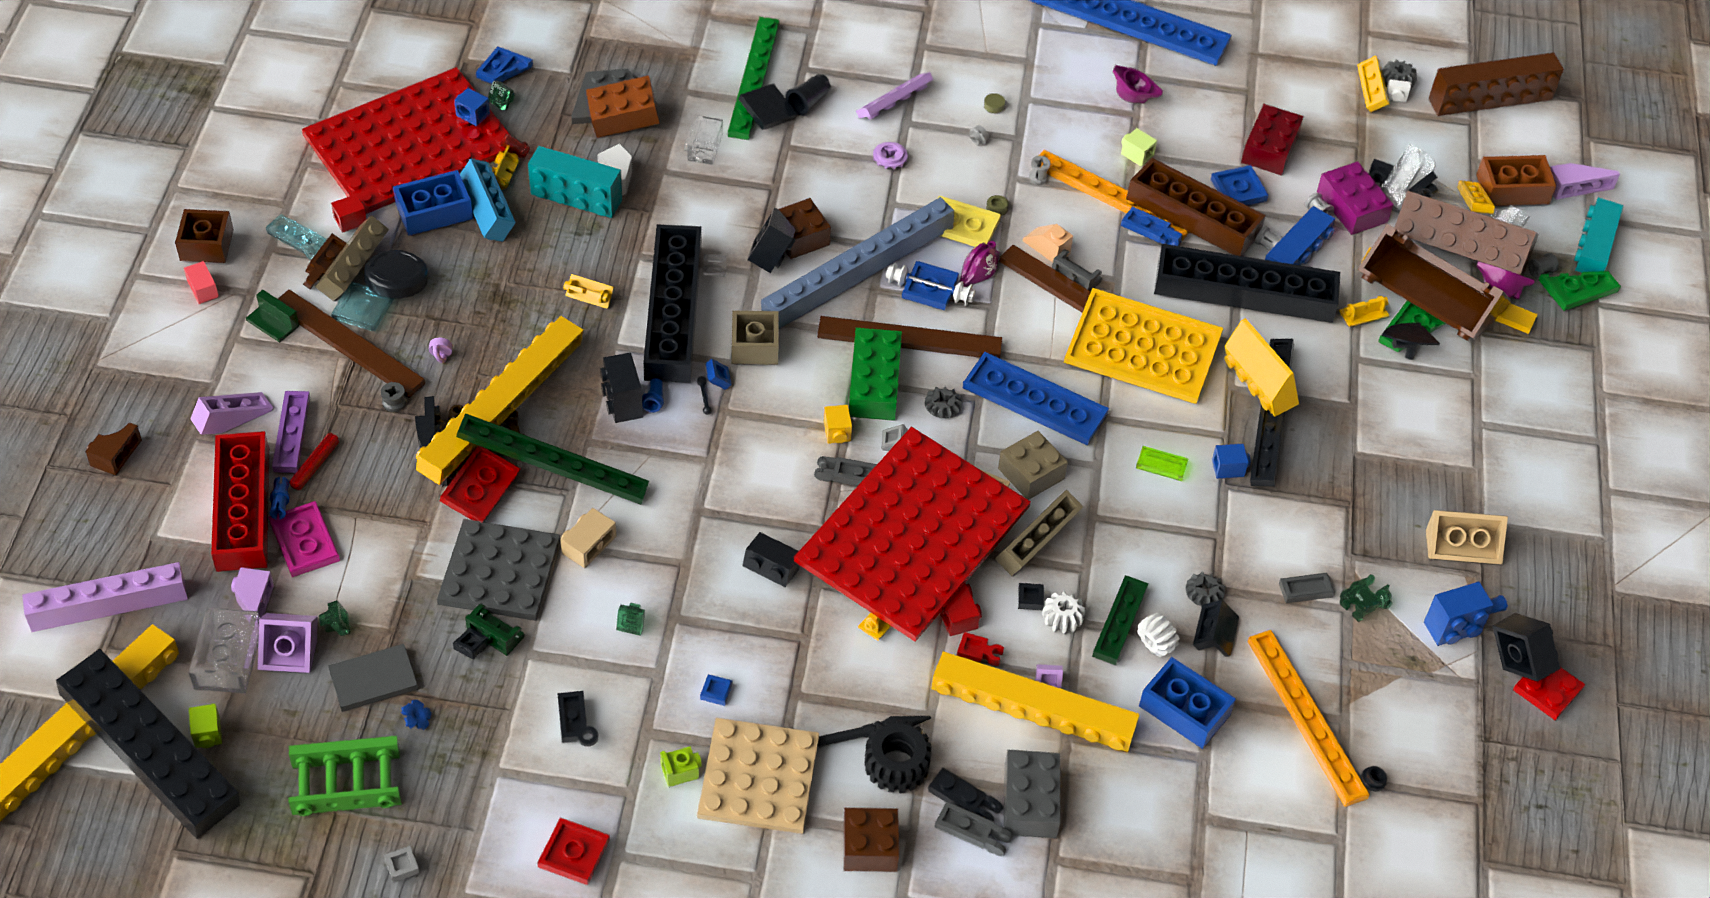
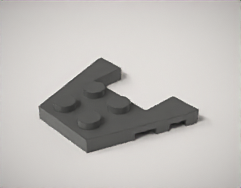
[571,69,635,124]

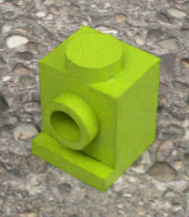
[660,746,702,787]

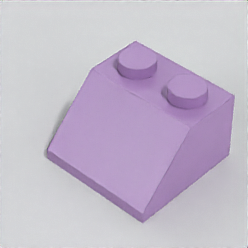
[258,613,318,673]

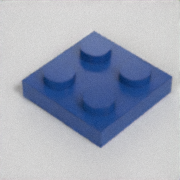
[1210,165,1269,206]

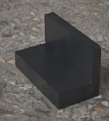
[1193,600,1239,657]

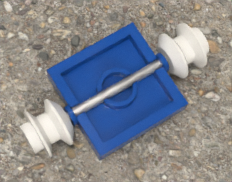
[886,261,976,310]

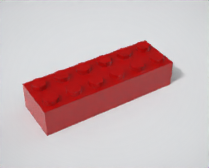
[211,431,270,572]

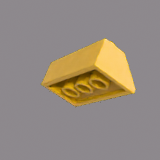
[1224,318,1299,417]

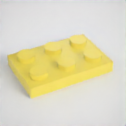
[937,195,1001,247]

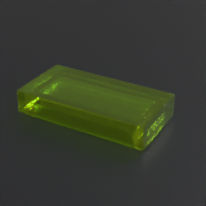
[1136,446,1188,481]

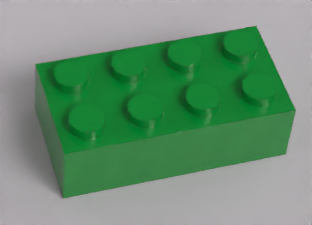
[849,328,902,421]

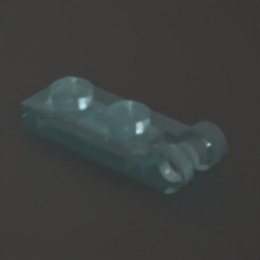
[266,214,327,260]

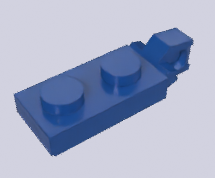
[1121,207,1182,246]

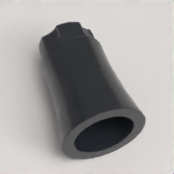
[785,74,831,116]

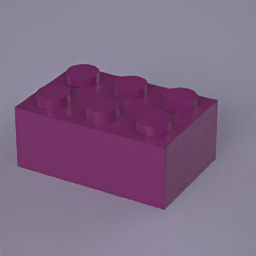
[1316,161,1394,235]

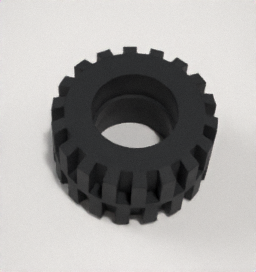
[864,720,932,793]

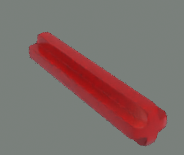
[289,433,339,491]

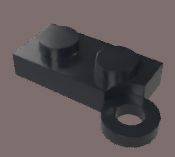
[557,691,599,747]

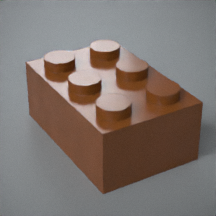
[586,75,660,138]
[1476,155,1556,206]

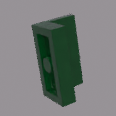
[246,289,299,343]

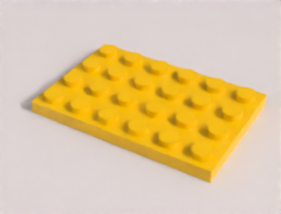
[1064,288,1223,404]

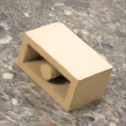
[561,508,616,568]

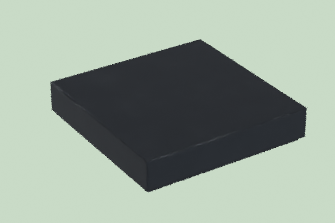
[738,83,797,130]

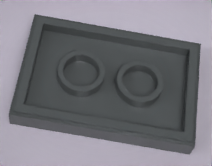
[328,644,418,712]

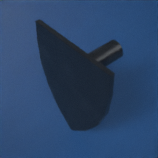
[1382,323,1440,360]

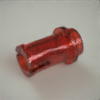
[501,134,530,158]

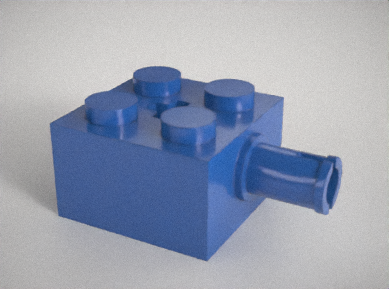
[1423,582,1508,646]

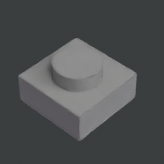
[384,846,419,883]

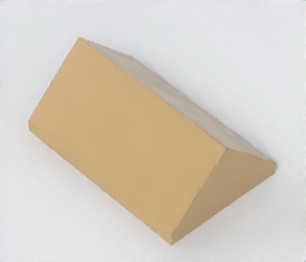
[1426,510,1508,564]

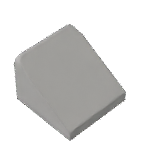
[881,424,908,451]

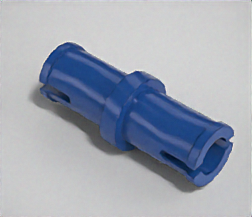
[269,477,290,520]

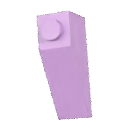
[1550,163,1620,200]
[191,392,273,435]

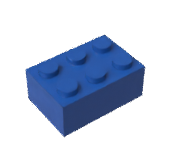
[393,170,473,236]
[1139,657,1236,749]

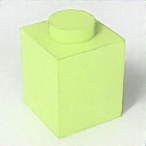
[1121,128,1157,167]

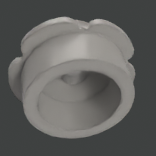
[970,125,989,145]

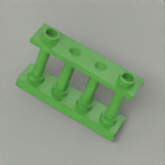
[289,736,401,816]

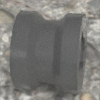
[381,382,406,412]

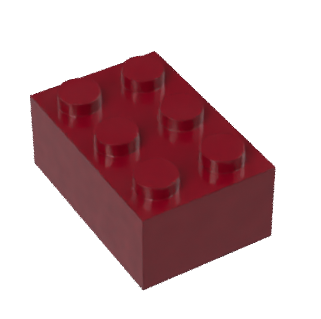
[1241,104,1304,176]

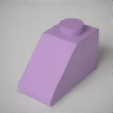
[231,567,274,627]

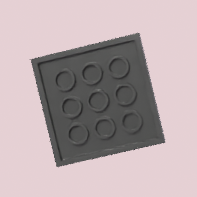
[437,519,560,621]

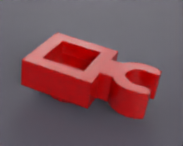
[957,632,1004,666]

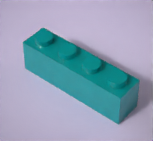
[1574,197,1623,273]

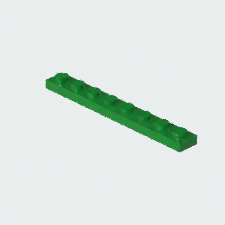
[728,16,780,140]

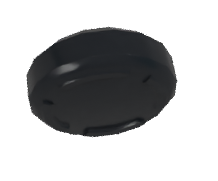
[364,250,428,299]

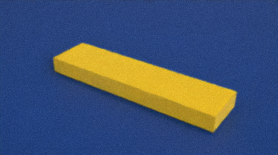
[1457,180,1495,214]

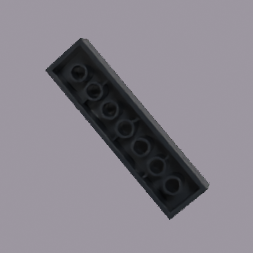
[643,224,702,383]
[1154,244,1341,323]
[56,648,240,839]

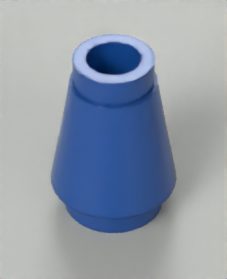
[642,379,664,413]

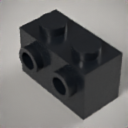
[742,532,800,588]

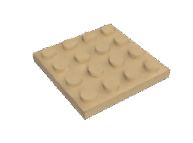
[697,718,819,834]

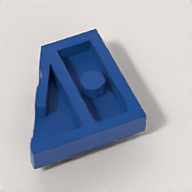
[476,46,533,85]

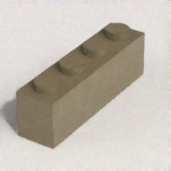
[315,215,389,301]
[995,489,1083,576]

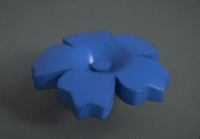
[401,700,432,730]

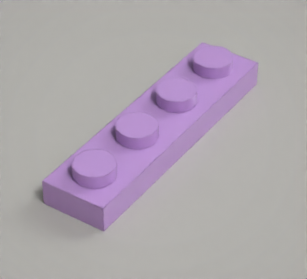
[856,72,933,119]

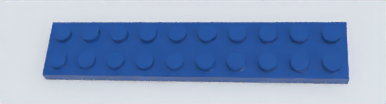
[1029,0,1232,66]

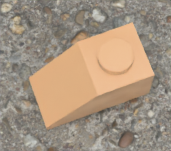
[1023,224,1073,263]

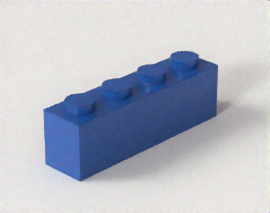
[1265,206,1336,265]

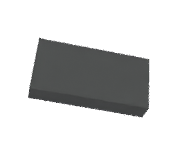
[1279,573,1335,603]

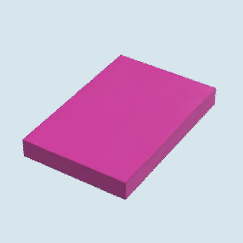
[268,501,340,577]

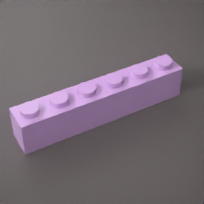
[22,562,188,632]

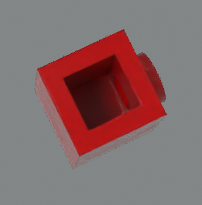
[331,194,369,233]

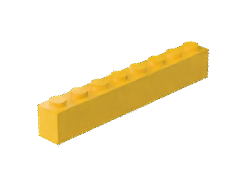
[931,651,1140,752]

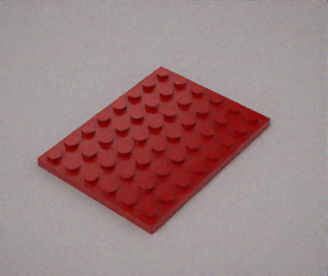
[302,67,519,213]
[794,426,1031,642]

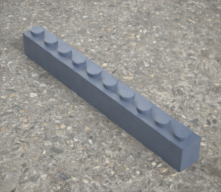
[761,197,954,329]

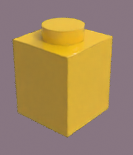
[823,405,852,444]

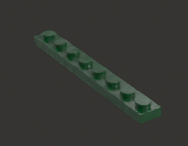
[456,413,649,505]

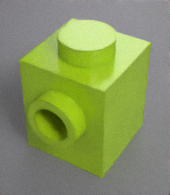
[189,703,222,748]

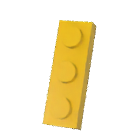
[1357,56,1389,113]

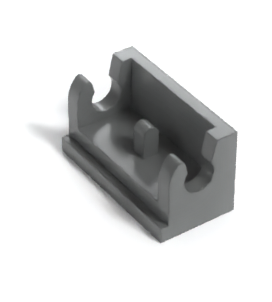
[1052,249,1102,291]

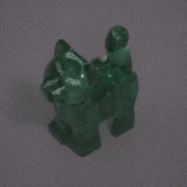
[1339,574,1393,622]

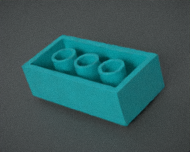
[528,146,622,218]

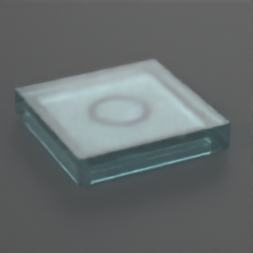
[331,282,394,331]

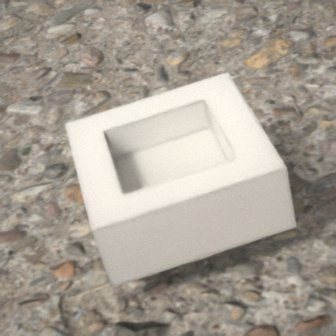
[1386,79,1411,103]

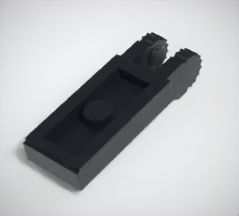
[928,768,1003,822]

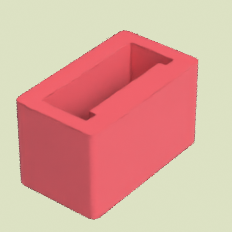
[184,261,219,304]

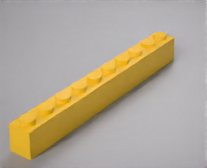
[416,316,584,485]
[0,624,179,821]

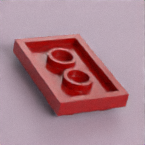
[439,445,520,523]

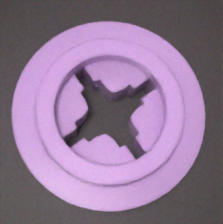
[873,142,908,170]

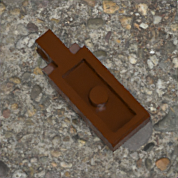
[303,233,347,290]

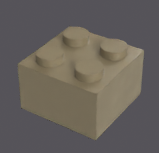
[731,310,779,365]
[998,431,1068,500]

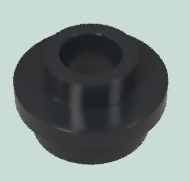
[1361,766,1387,792]

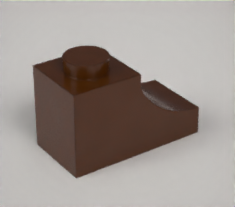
[85,423,142,475]

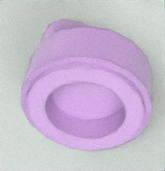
[429,338,453,363]

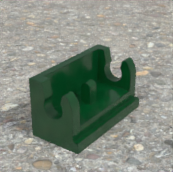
[465,603,525,656]

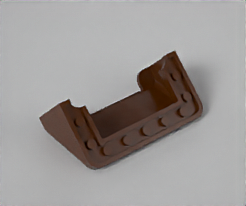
[1358,224,1512,341]

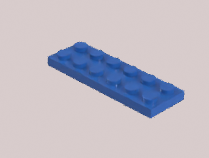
[962,352,1109,446]

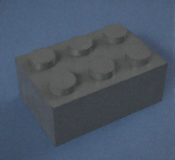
[1003,749,1060,839]

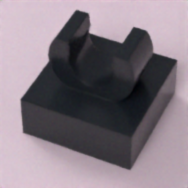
[1369,158,1395,187]
[1409,171,1439,198]

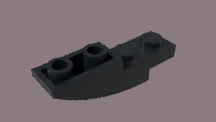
[415,396,452,486]

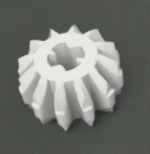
[1042,591,1085,635]
[1138,613,1179,657]

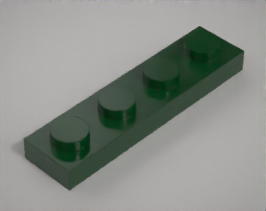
[1092,575,1149,665]

